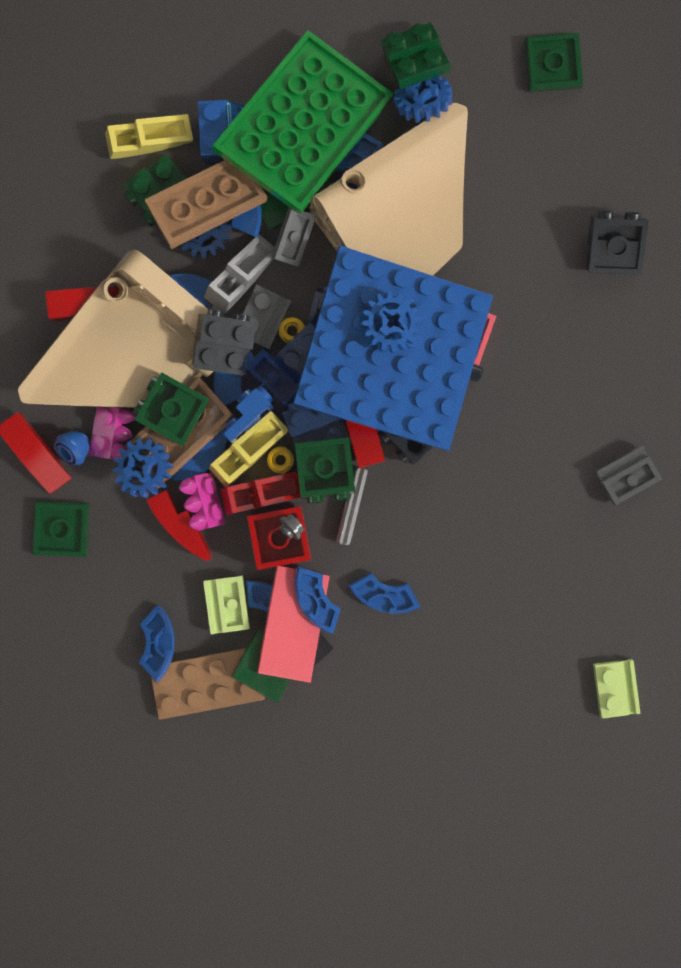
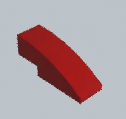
[45,286,119,322]
[0,412,72,494]
[345,420,385,469]
[220,471,301,515]
[146,491,213,561]

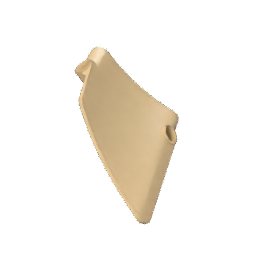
[310,103,468,276]
[18,250,213,407]

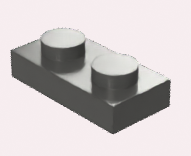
[272,207,316,267]

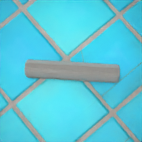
[336,467,368,545]

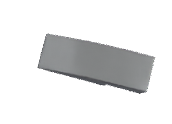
[204,235,275,314]

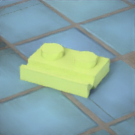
[203,575,250,634]
[593,659,641,719]

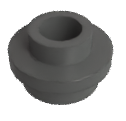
[279,514,304,540]

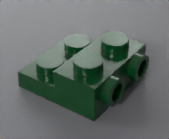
[381,22,451,89]
[124,154,187,228]
[133,372,210,447]
[295,437,355,504]

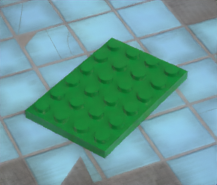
[212,30,394,215]

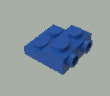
[224,386,274,443]

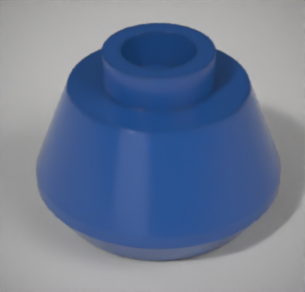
[54,431,90,465]

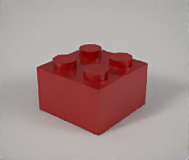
[247,506,312,570]

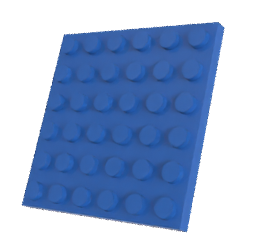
[293,245,493,451]

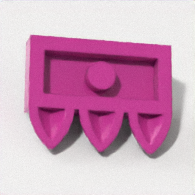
[88,406,136,460]
[179,472,226,530]

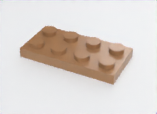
[145,160,267,249]
[124,377,235,489]
[151,647,265,720]

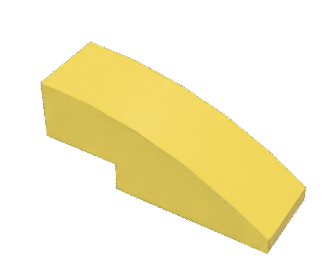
[105,114,193,159]
[209,411,289,488]

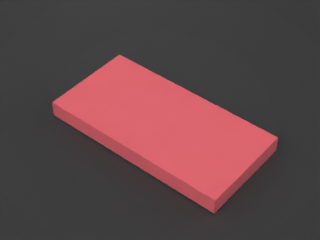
[257,566,330,683]

